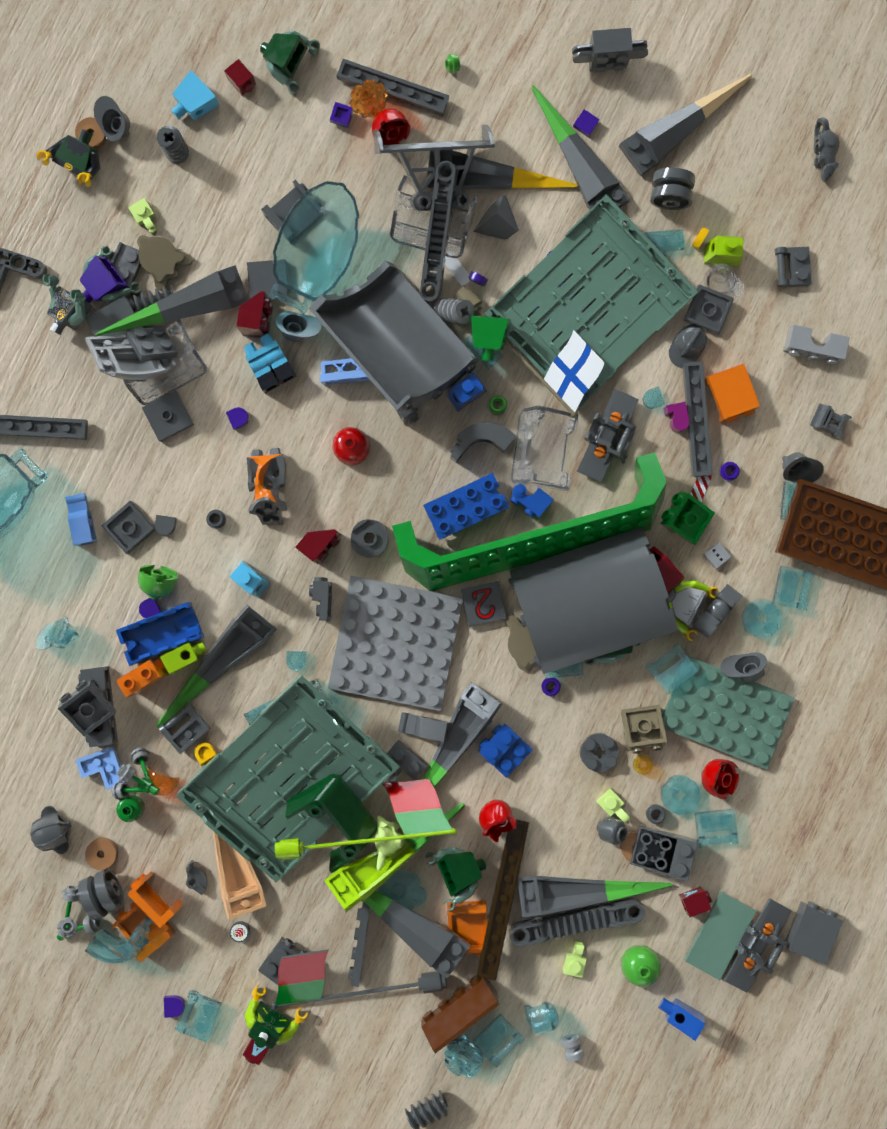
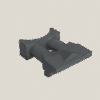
[810,403,852,439]

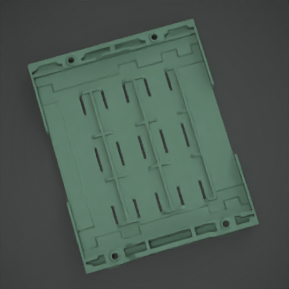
[484,194,698,411]
[176,675,400,882]

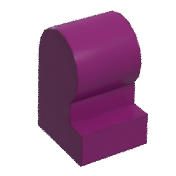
[663,402,689,433]

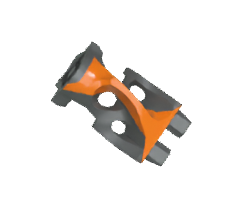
[247,448,287,525]

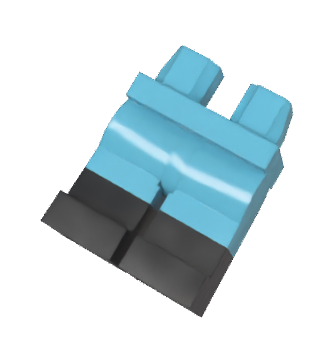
[244,334,297,393]

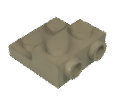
[621,705,667,754]

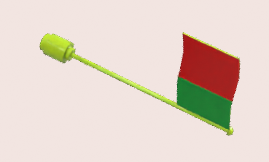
[275,779,457,860]

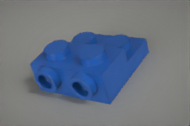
[478,723,532,778]

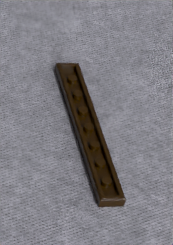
[476,819,529,981]

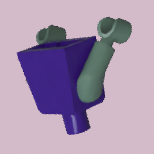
[80,245,142,303]

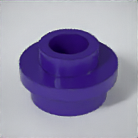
[720,462,740,481]
[541,677,561,696]

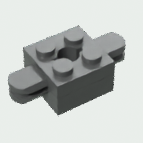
[572,28,648,73]

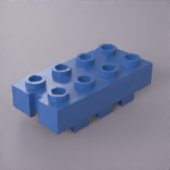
[423,473,509,541]
[116,602,205,666]

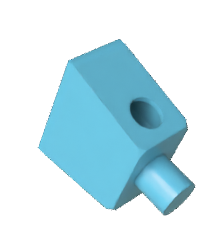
[171,70,219,120]
[230,560,271,598]

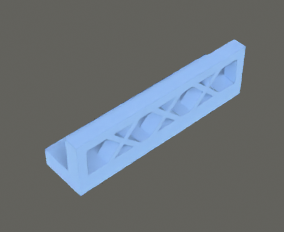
[319,358,370,385]

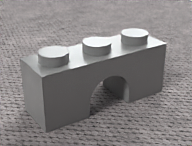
[783,325,850,365]

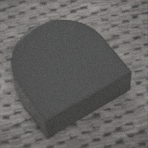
[155,515,177,536]

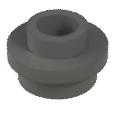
[206,510,226,529]
[646,804,666,824]

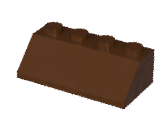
[421,975,499,1054]

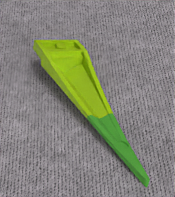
[324,803,465,913]

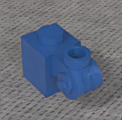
[509,484,554,519]

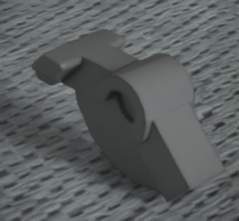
[186,860,207,895]

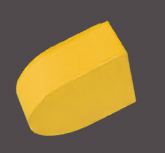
[692,227,710,250]
[195,743,217,767]

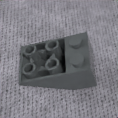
[630,826,698,881]

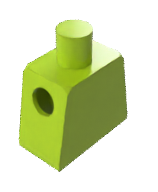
[704,236,744,266]
[160,642,207,675]

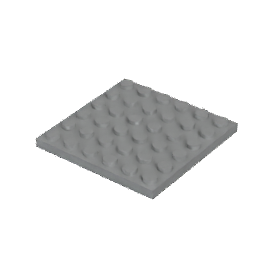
[328,576,463,711]

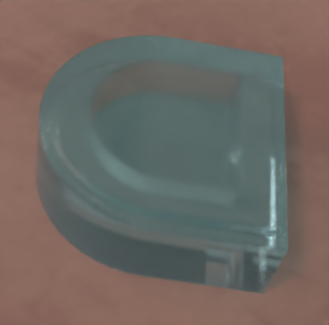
[642,386,665,409]
[286,651,306,670]

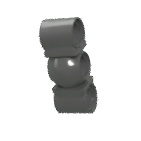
[693,584,743,638]

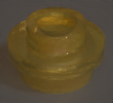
[633,755,652,774]

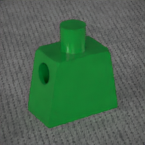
[471,316,511,361]

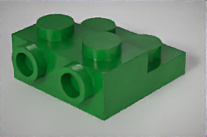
[660,491,715,545]

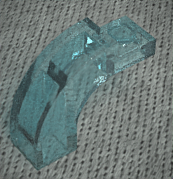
[85,917,153,964]

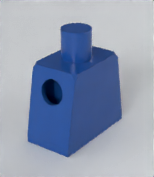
[447,373,487,412]
[658,997,706,1041]

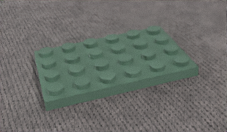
[662,655,794,769]

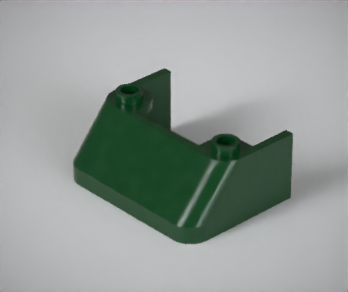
[285,774,377,873]

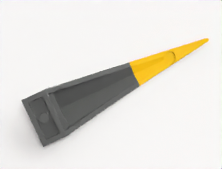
[427,150,578,189]

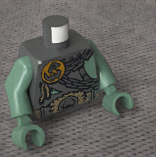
[43,274,93,335]

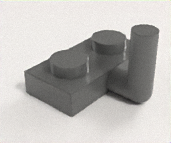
[386,740,427,781]

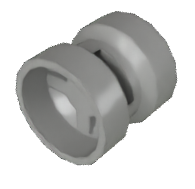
[561,1034,584,1062]

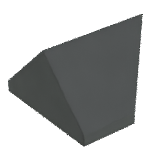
[473,195,519,239]

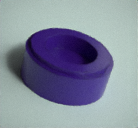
[468,271,488,287]

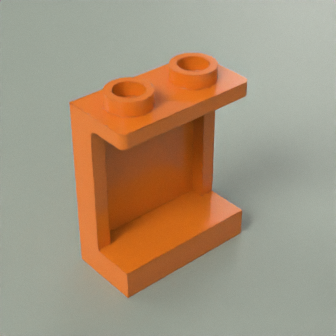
[705,364,760,423]
[116,658,170,697]
[127,872,183,928]
[447,900,487,956]
[111,902,175,963]

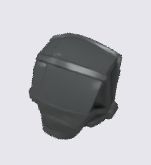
[30,806,72,854]

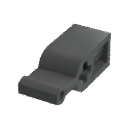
[398,712,452,742]

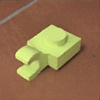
[128,198,157,234]
[596,789,630,823]
[563,940,586,978]

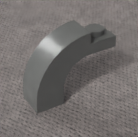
[450,422,516,463]

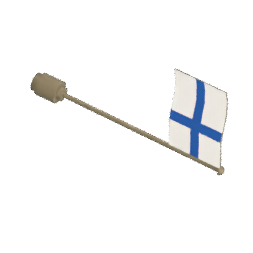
[454,286,604,418]

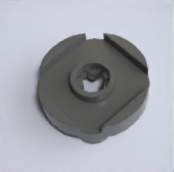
[351,519,389,558]
[579,733,619,772]

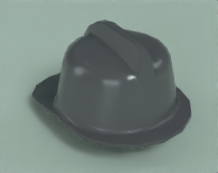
[93,96,130,142]
[276,311,322,342]
[669,325,707,368]
[782,452,824,483]
[720,652,767,682]

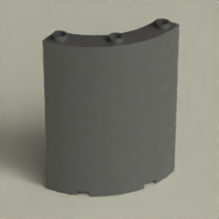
[308,260,479,411]
[508,527,678,674]

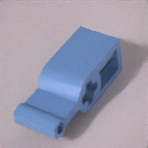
[65,493,97,546]

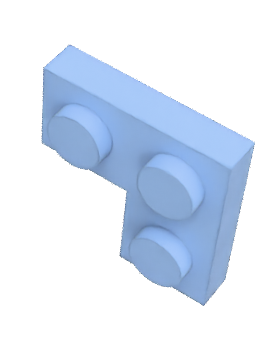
[76,746,124,790]

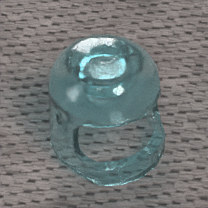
[524,1002,559,1036]

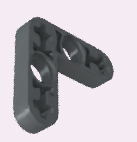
[0,248,47,293]

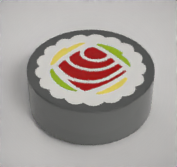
[229,921,250,942]

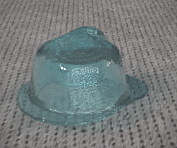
[36,617,78,650]

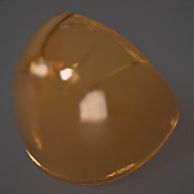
[147,767,180,796]

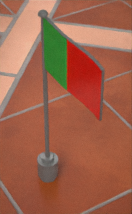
[272,949,447,1010]

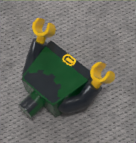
[36,129,100,187]

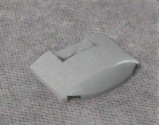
[85,335,176,380]

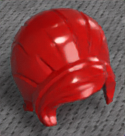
[479,799,516,842]

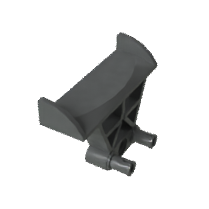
[373,124,495,211]

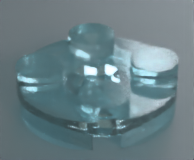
[742,599,782,638]
[660,775,700,815]
[444,1036,484,1077]

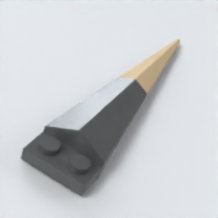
[619,74,752,176]

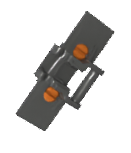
[577,388,639,482]
[724,898,792,993]

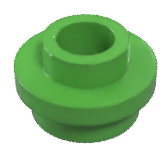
[445,54,460,74]
[488,395,507,415]

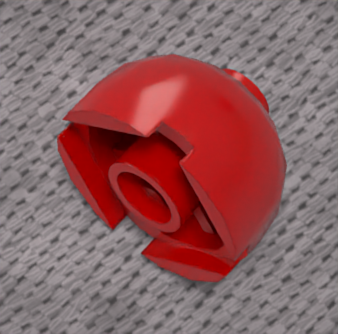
[372,109,410,145]
[332,427,370,466]
[701,759,739,799]

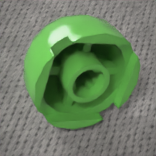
[138,565,178,599]
[621,945,661,987]

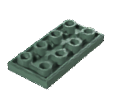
[684,891,756,980]

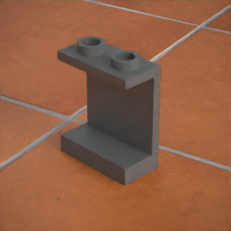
[261,179,322,243]

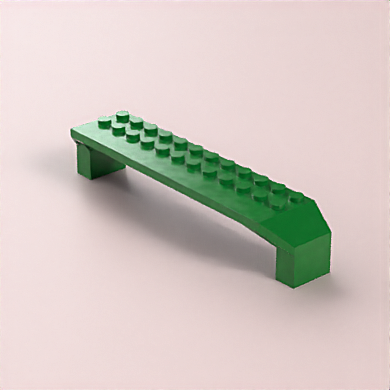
[392,452,667,591]

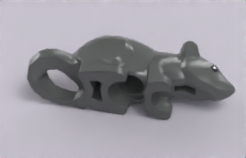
[814,117,840,182]

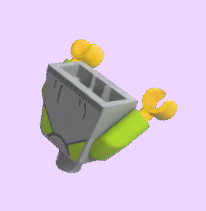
[667,580,718,641]

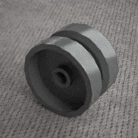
[650,168,695,210]
[78,868,124,921]

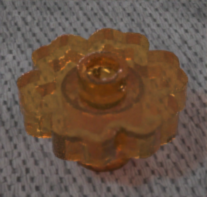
[349,80,388,118]

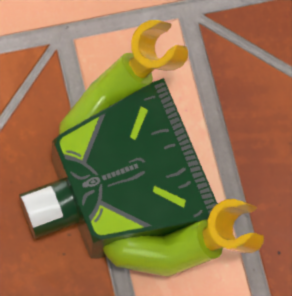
[244,985,308,1049]

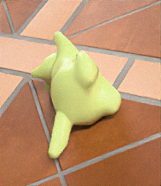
[374,816,405,871]

